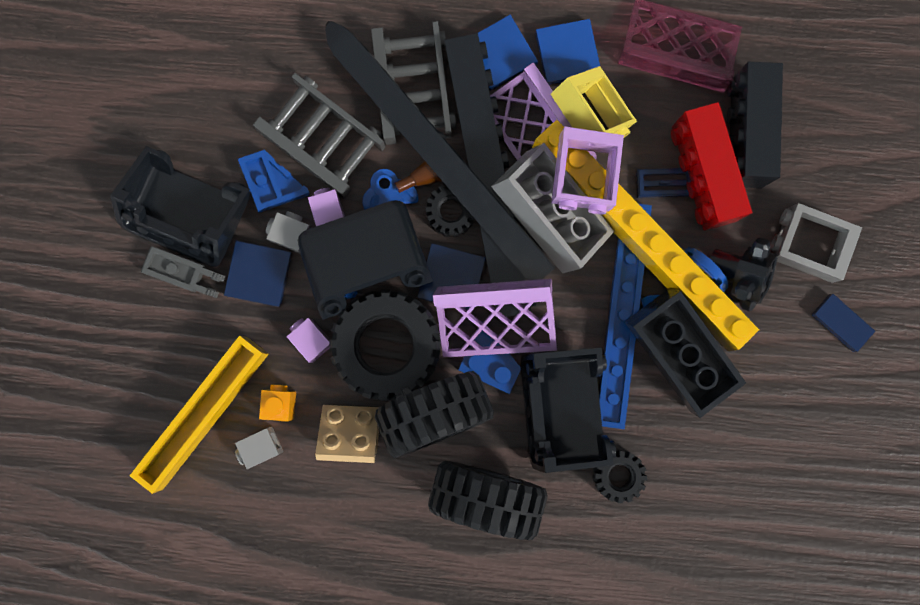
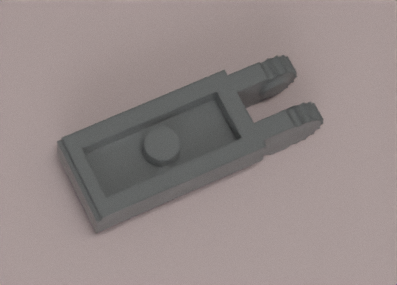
[141,246,225,298]

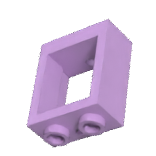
[551,127,624,214]

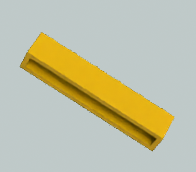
[130,336,269,494]

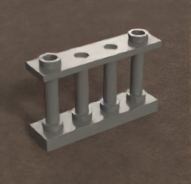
[371,21,456,145]
[253,73,386,199]

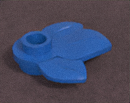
[362,169,418,210]

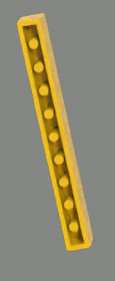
[532,119,759,351]

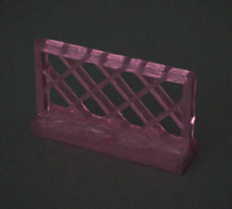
[618,0,742,93]

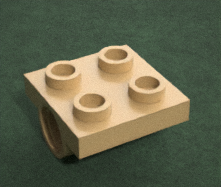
[315,405,379,463]

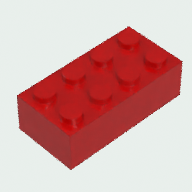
[671,102,753,231]

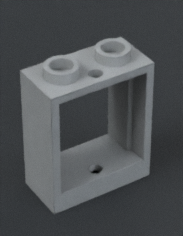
[770,203,862,283]

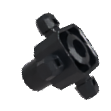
[710,238,778,311]

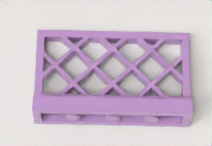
[490,63,597,160]
[433,279,557,357]

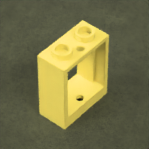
[550,66,637,137]

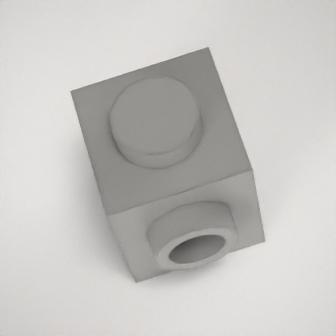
[266,211,312,253]

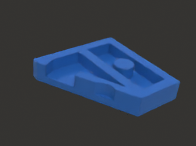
[238,150,309,213]
[458,321,521,394]

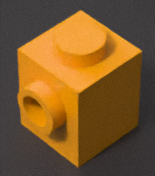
[259,385,296,421]

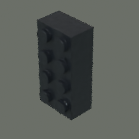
[726,61,783,189]
[625,288,746,418]

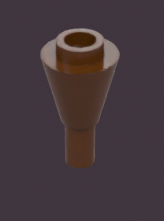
[394,161,442,193]

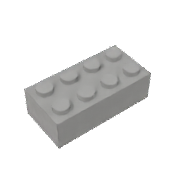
[491,143,614,273]

